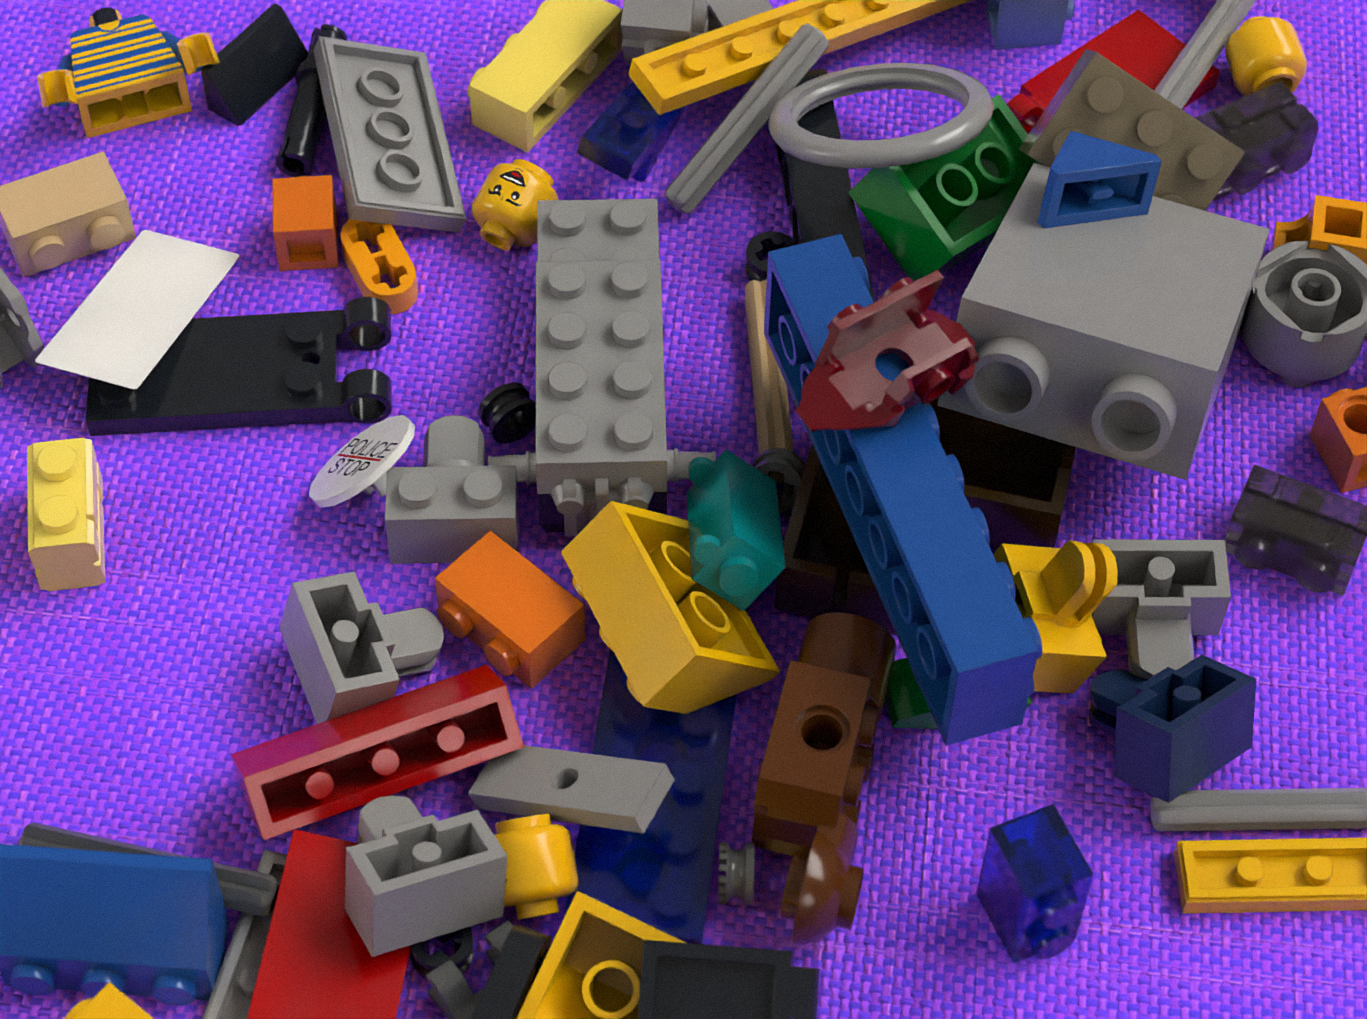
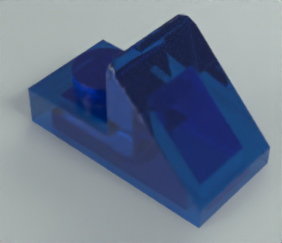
[577,81,685,182]

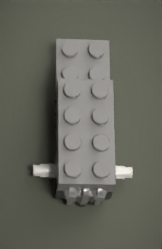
[488,199,716,536]

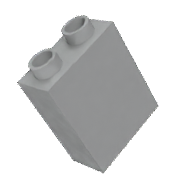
[937,163,1270,480]

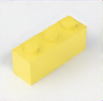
[468,0,623,153]

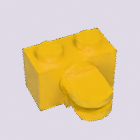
[993,541,1118,694]

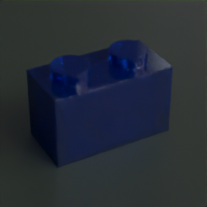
[976,804,1094,964]

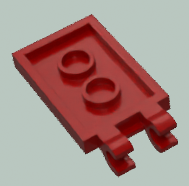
[1007,9,1220,135]
[247,829,411,1019]

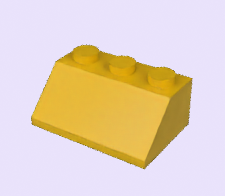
[561,501,780,714]
[516,891,686,1019]

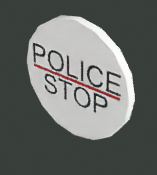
[309,415,415,508]

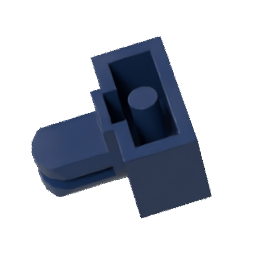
[1089,655,1257,803]

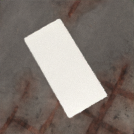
[35,230,240,389]

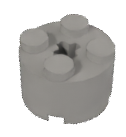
[1239,241,1367,388]

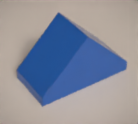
[1038,131,1162,229]

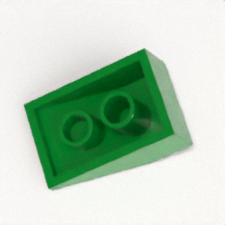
[848,94,1042,282]

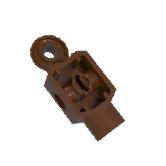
[752,612,897,945]

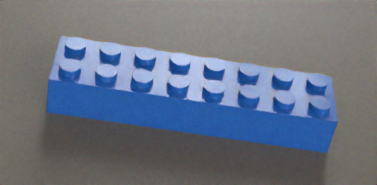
[764,234,1042,746]

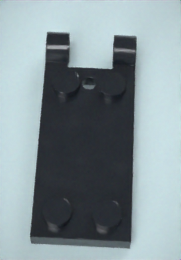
[86,297,392,436]

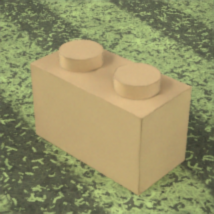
[0,151,136,277]

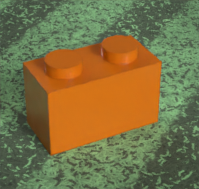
[435,531,586,689]

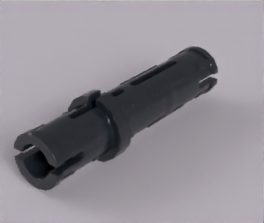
[276,24,348,177]

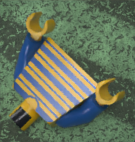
[37,7,220,139]

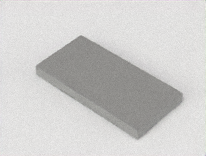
[313,36,466,233]

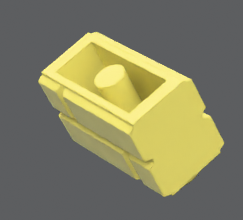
[27,437,105,591]

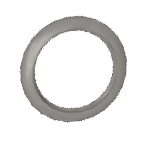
[768,63,994,168]

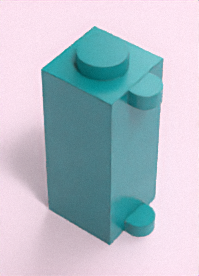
[686,449,785,611]

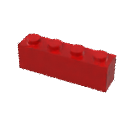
[231,665,524,841]

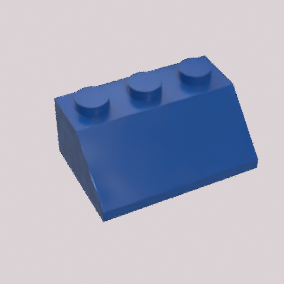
[0,844,230,1006]

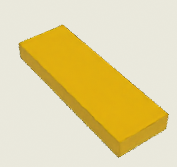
[1173,837,1367,914]

